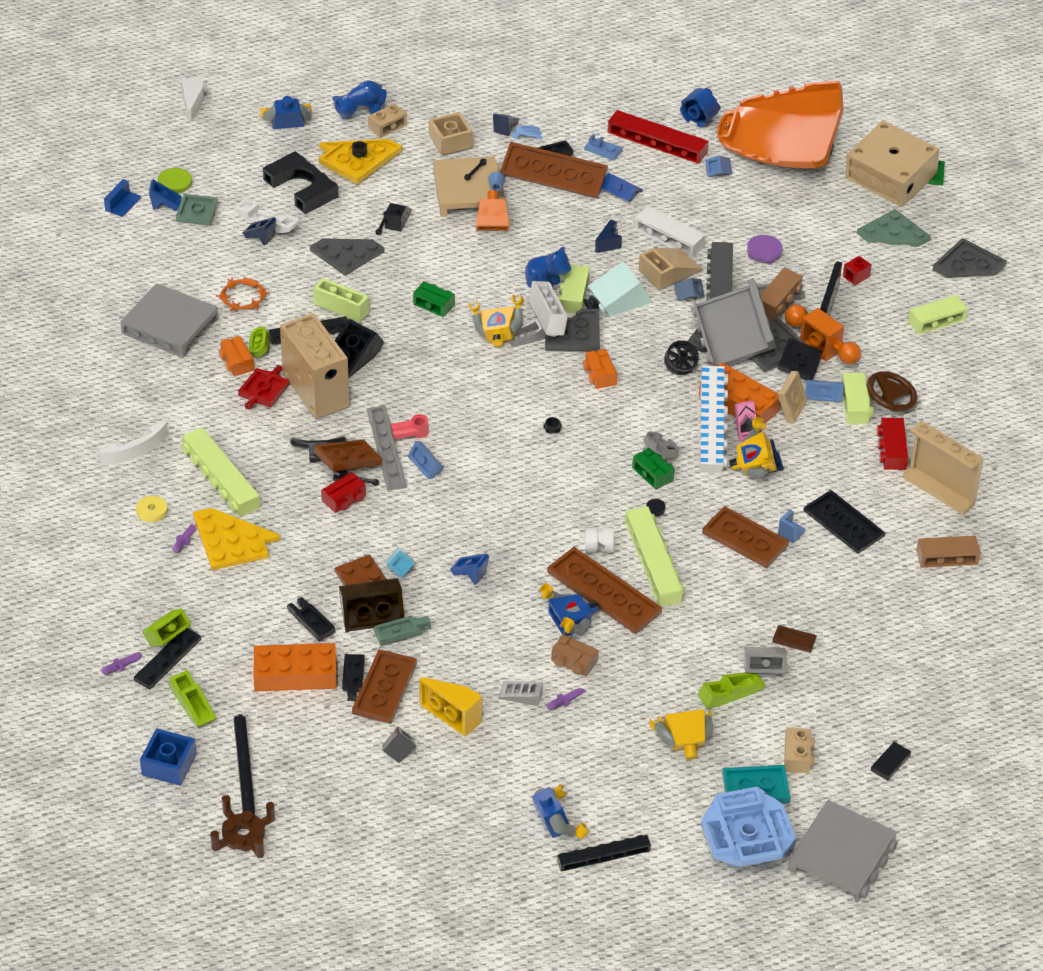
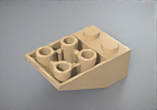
[638,248,702,290]

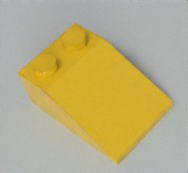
[419,677,482,737]

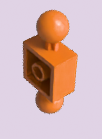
[785,304,862,365]

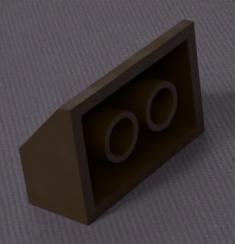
[339,578,404,632]

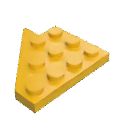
[318,139,402,184]
[193,508,280,571]

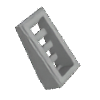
[508,319,545,348]
[498,681,543,706]

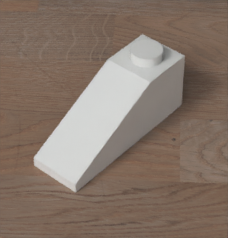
[181,76,206,122]

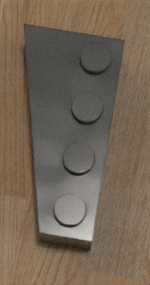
[706,242,733,300]

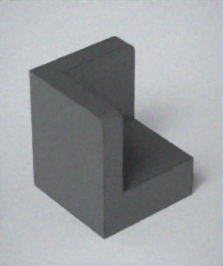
[382,726,415,763]

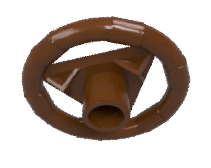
[866,371,918,412]

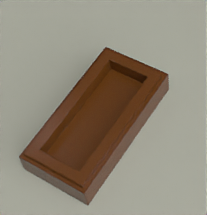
[772,625,817,653]

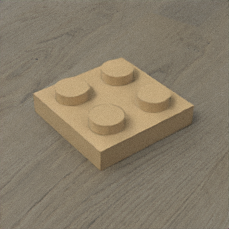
[778,371,808,424]

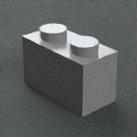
[744,647,787,674]

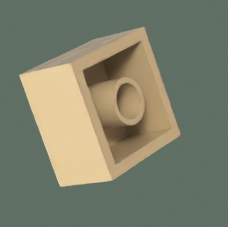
[429,112,473,155]

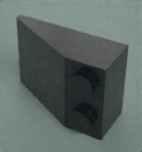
[334,319,385,379]

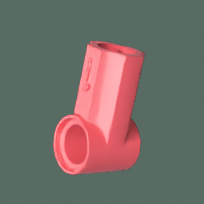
[391,414,429,440]

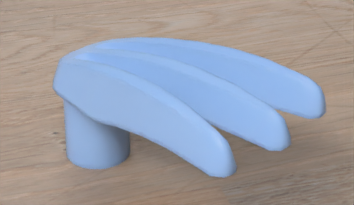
[512,125,543,139]

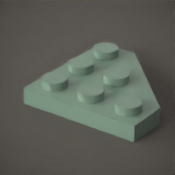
[856,209,931,247]

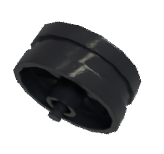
[664,340,699,375]

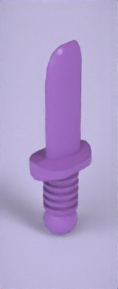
[172,524,197,553]
[101,652,142,674]
[547,688,586,710]

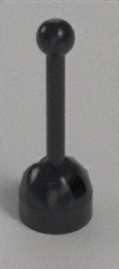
[333,470,379,486]

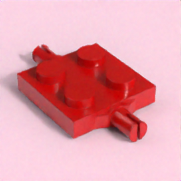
[238,365,289,410]

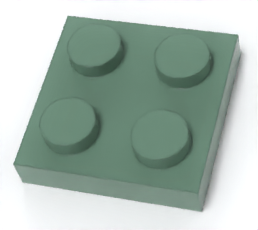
[176,194,218,225]

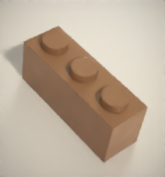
[760,267,803,320]
[916,536,981,568]

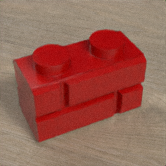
[321,472,366,513]

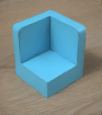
[386,547,415,577]

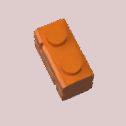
[218,336,254,376]
[583,349,618,389]

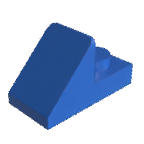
[149,179,182,211]
[450,554,489,585]

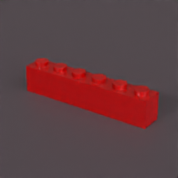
[608,110,709,164]

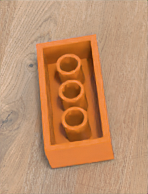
[699,362,781,424]
[253,643,337,691]

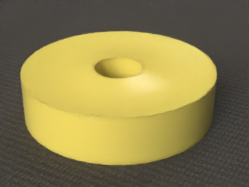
[136,496,168,522]

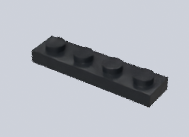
[134,628,202,690]

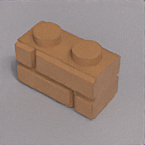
[551,634,599,677]

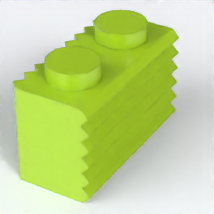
[142,608,191,647]

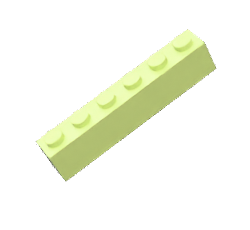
[181,427,260,517]
[625,507,685,606]

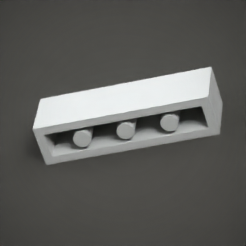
[635,207,705,258]
[529,281,568,337]

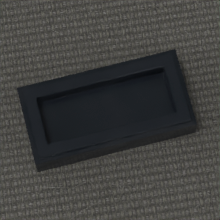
[871,742,911,781]

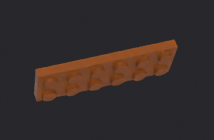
[500,141,608,199]
[547,547,662,634]

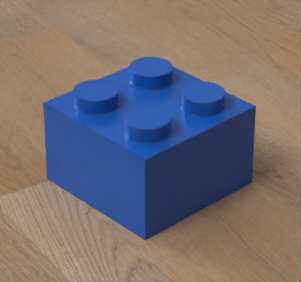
[140,728,197,786]

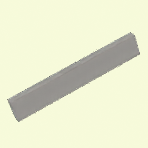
[367,406,406,491]

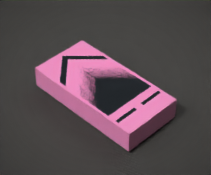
[734,401,756,441]

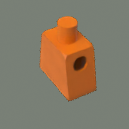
[476,190,509,231]

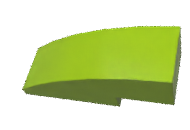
[168,670,217,727]
[698,672,765,709]

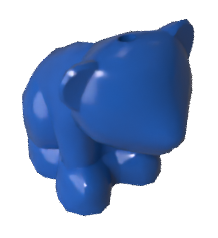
[332,80,387,119]
[525,246,571,289]

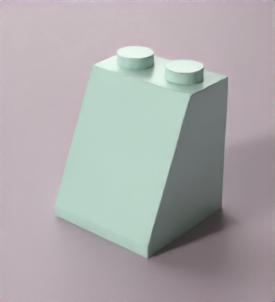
[588,261,651,317]

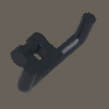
[290,435,347,463]

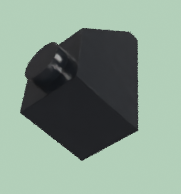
[384,203,412,232]

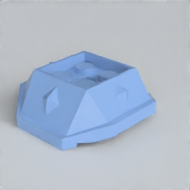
[701,787,796,867]

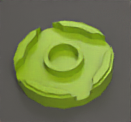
[158,168,192,194]

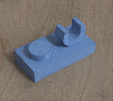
[584,134,622,161]
[805,379,844,402]
[408,441,444,479]

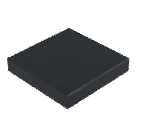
[777,337,823,380]

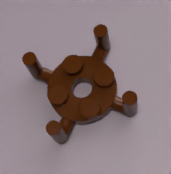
[210,795,275,858]

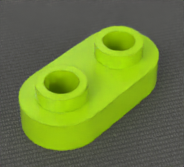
[248,326,270,357]

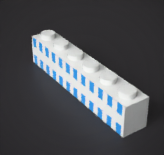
[699,366,728,473]

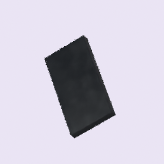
[820,261,842,316]
[803,490,886,554]

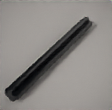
[233,714,255,815]

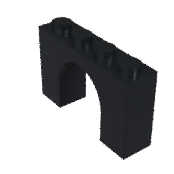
[263,151,339,214]

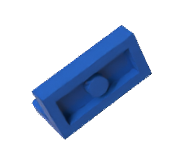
[602,172,643,202]
[104,179,141,217]

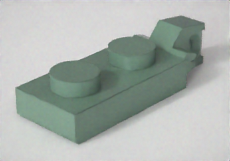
[374,615,431,646]

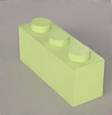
[558,264,590,314]
[313,278,369,322]
[908,295,968,335]
[842,373,873,424]

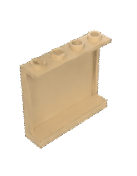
[433,156,506,217]
[902,420,984,515]

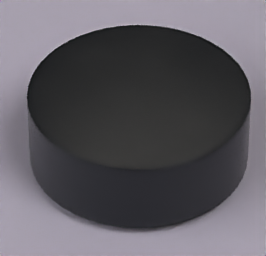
[646,499,666,517]

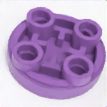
[747,235,782,264]

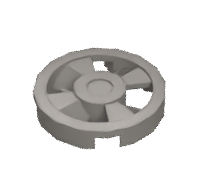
[643,431,679,458]

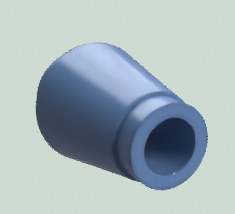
[488,172,505,192]

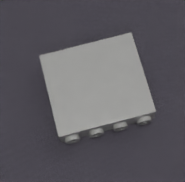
[691,278,777,366]
[120,283,219,358]
[788,800,898,903]

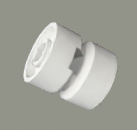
[585,527,614,553]

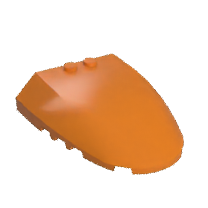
[717,81,844,168]

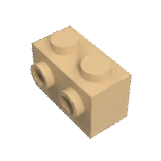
[368,103,407,138]
[784,727,815,774]

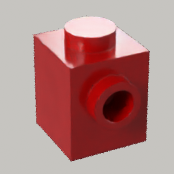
[842,256,872,285]

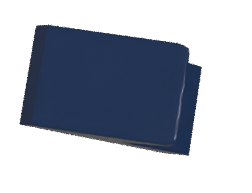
[493,113,519,136]
[242,217,276,246]
[595,219,622,253]

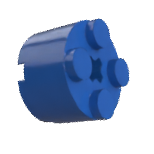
[680,88,721,127]

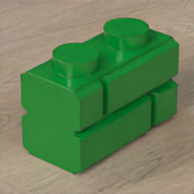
[413,281,455,317]
[632,448,675,490]

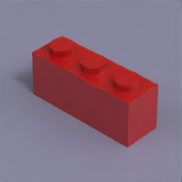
[877,417,908,470]

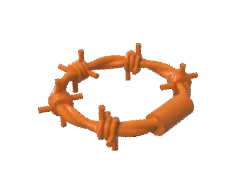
[216,277,270,312]

